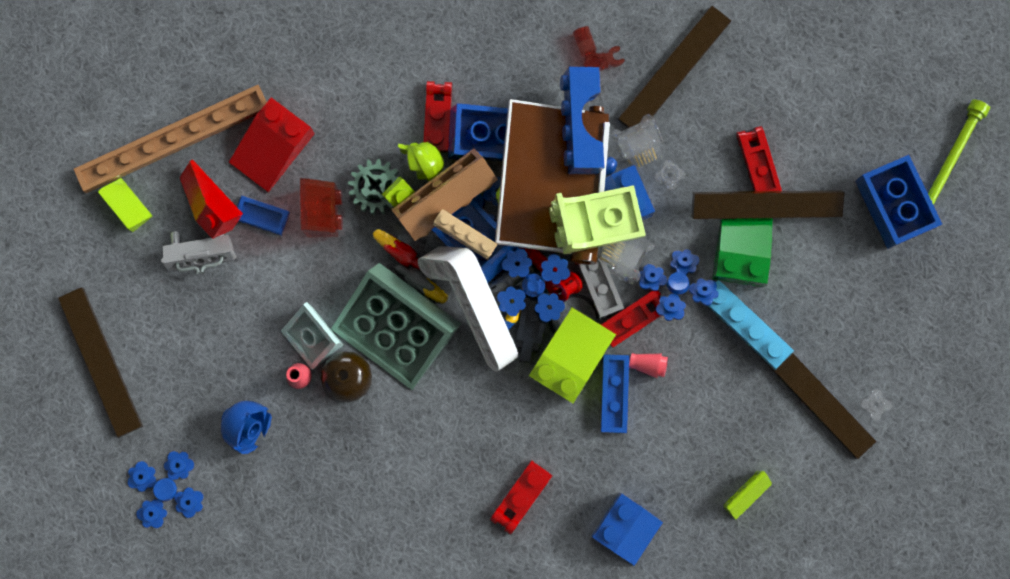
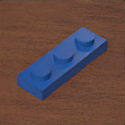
[601,354,629,433]

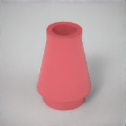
[629,353,668,379]
[286,363,312,389]

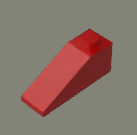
[179,160,243,239]

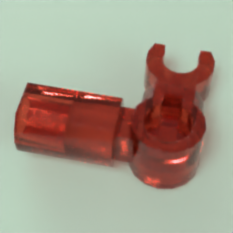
[573,26,625,72]

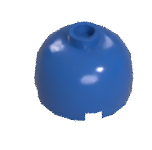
[221,401,272,454]

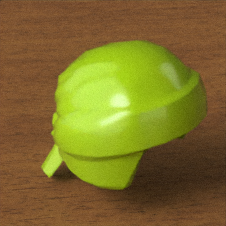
[397,142,444,181]

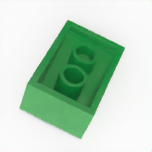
[712,218,773,287]

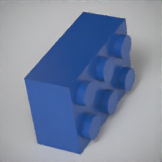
[855,155,942,249]

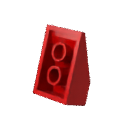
[229,97,315,193]

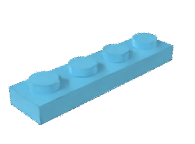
[708,280,794,370]

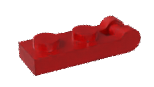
[423,81,452,152]
[736,126,782,191]
[601,290,661,348]
[490,461,553,535]

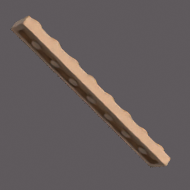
[74,85,267,193]

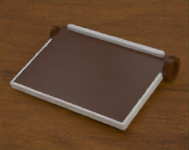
[495,99,610,265]

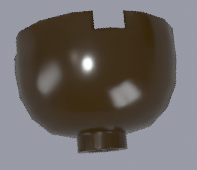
[320,351,372,403]

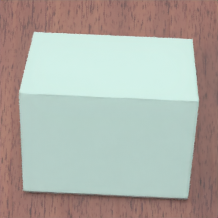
[281,303,343,370]

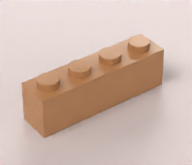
[392,149,498,241]

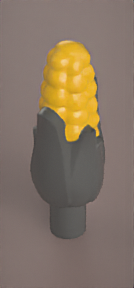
[395,263,448,304]

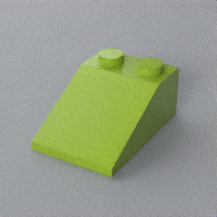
[529,307,616,403]

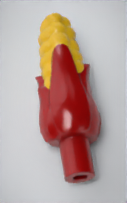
[373,229,420,269]

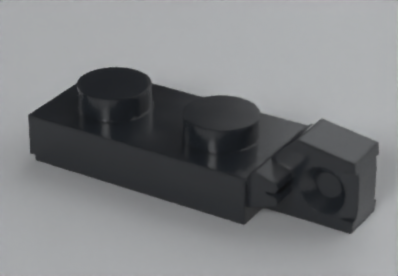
[516,293,550,363]

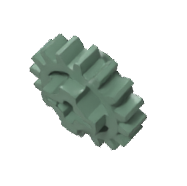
[348,159,402,215]

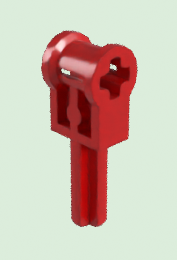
[518,247,582,302]

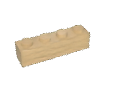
[433,209,498,260]

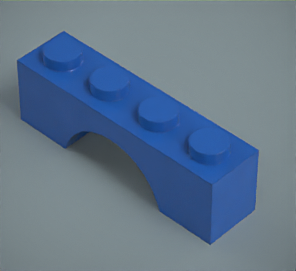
[560,67,605,174]

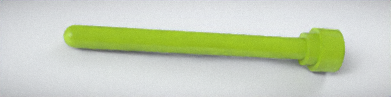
[928,99,990,205]

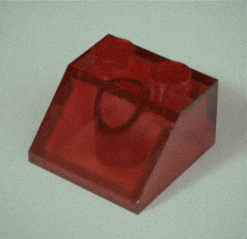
[300,178,343,238]

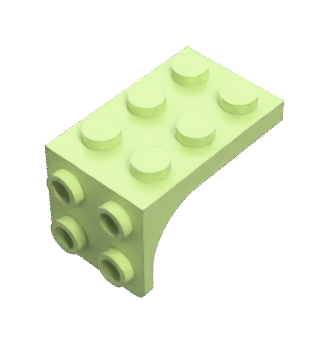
[549,185,646,254]

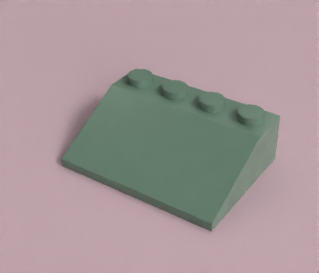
[331,263,461,390]

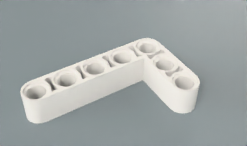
[418,246,518,372]

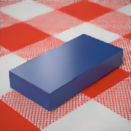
[237,195,290,236]

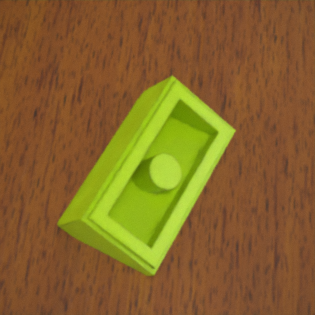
[98,178,153,232]
[723,471,772,519]

